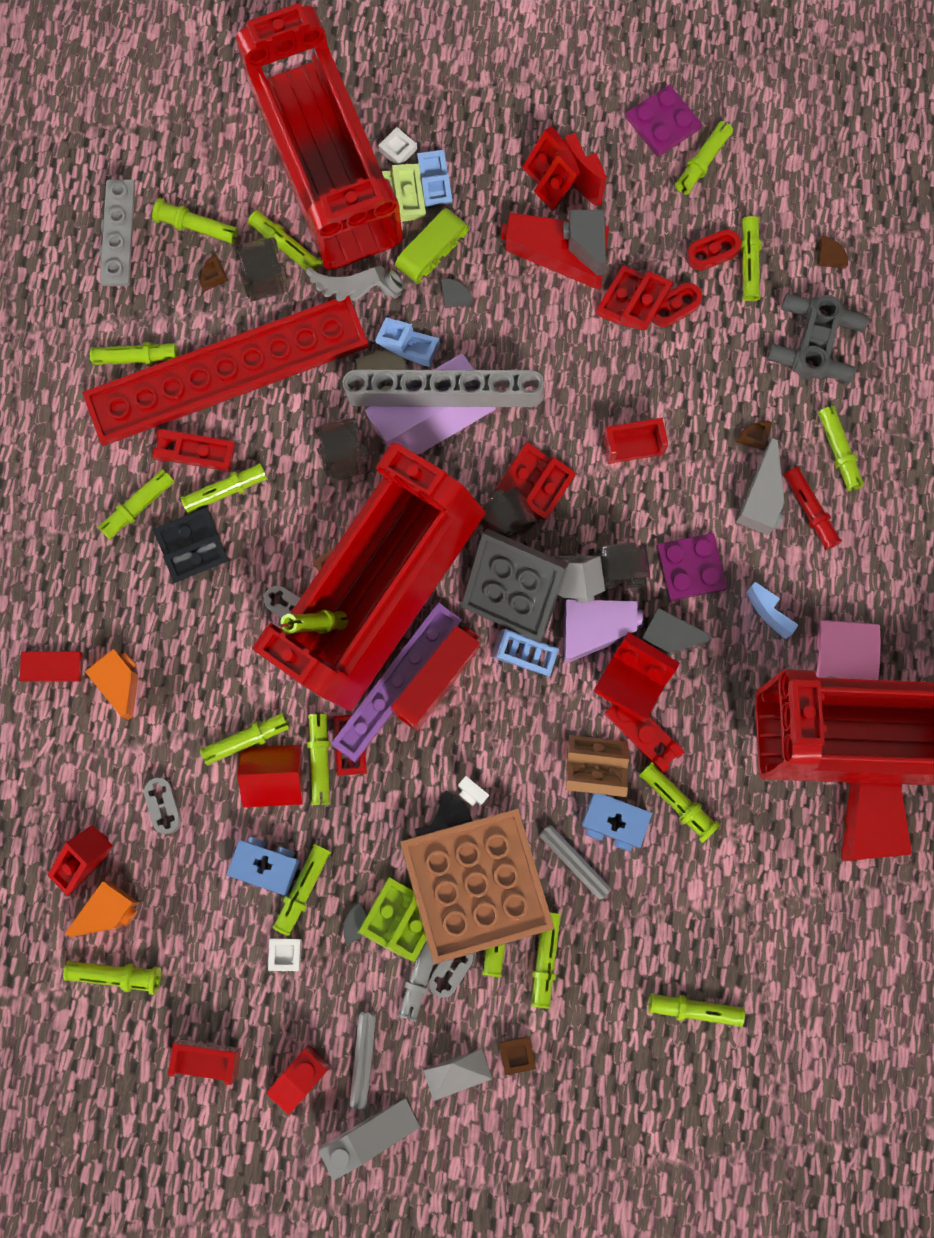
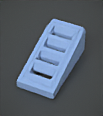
[491,629,559,676]

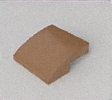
[565,735,629,797]

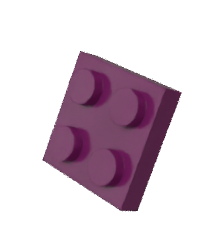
[625,84,702,157]
[656,533,727,602]

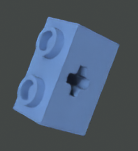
[581,793,652,852]
[226,836,300,895]

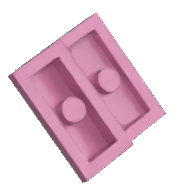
[816,620,881,680]

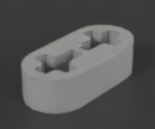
[264,586,300,618]
[144,778,182,834]
[429,954,473,998]

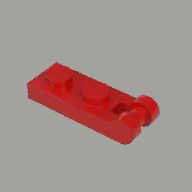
[151,429,236,472]
[604,704,685,773]

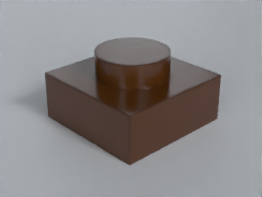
[499,1036,536,1076]

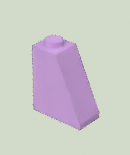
[564,599,643,663]

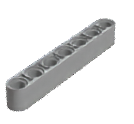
[342,370,544,407]

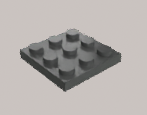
[461,529,569,642]

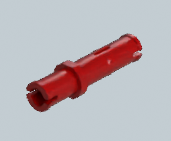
[783,467,842,550]

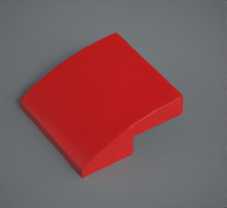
[522,126,580,211]
[564,133,607,206]
[596,265,673,331]
[494,442,577,521]

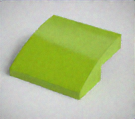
[357,877,427,962]

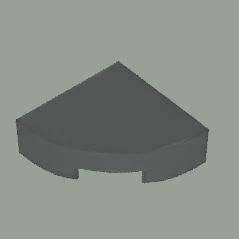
[441,278,473,308]
[344,903,367,945]

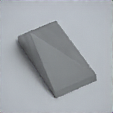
[423,1048,492,1101]

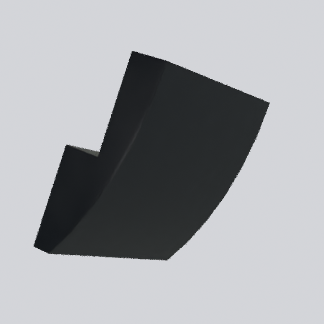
[152,507,229,583]

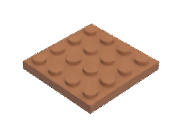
[400,809,555,965]

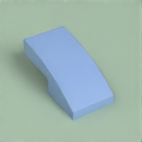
[417,150,452,207]
[375,317,440,367]
[746,582,798,639]

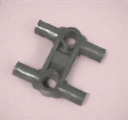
[767,293,869,383]

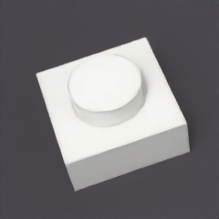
[378,127,417,165]
[458,776,489,806]
[268,938,302,971]

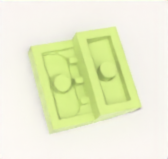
[382,164,426,222]

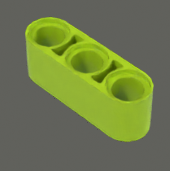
[395,208,469,284]

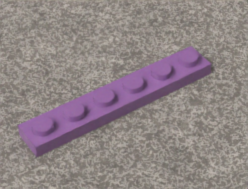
[331,603,462,763]

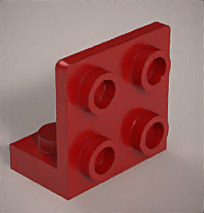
[594,632,680,722]

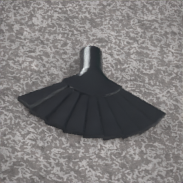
[414,790,472,837]

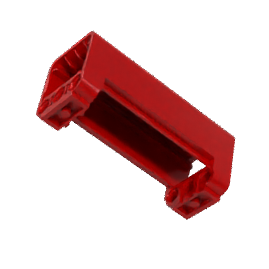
[236,2,403,270]
[252,442,486,712]
[755,669,934,785]

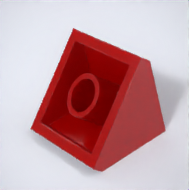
[237,745,303,808]

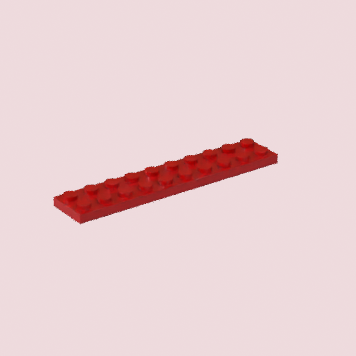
[82,296,369,446]

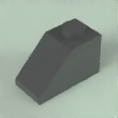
[563,210,606,276]
[641,608,711,656]

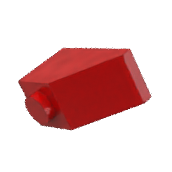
[48,824,113,896]
[266,1044,331,1115]

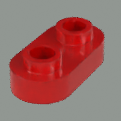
[686,230,741,271]
[652,283,702,327]

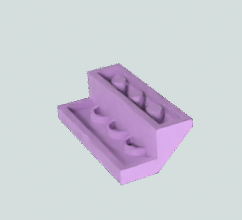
[365,353,496,455]

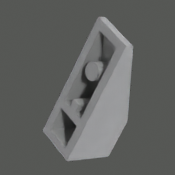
[736,438,785,535]
[552,556,605,603]
[319,1098,420,1181]

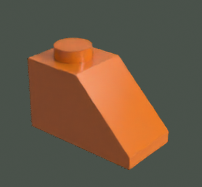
[85,649,138,720]
[65,881,139,937]

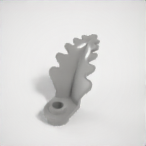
[306,265,405,301]

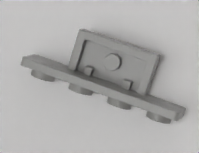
[100,180,135,286]

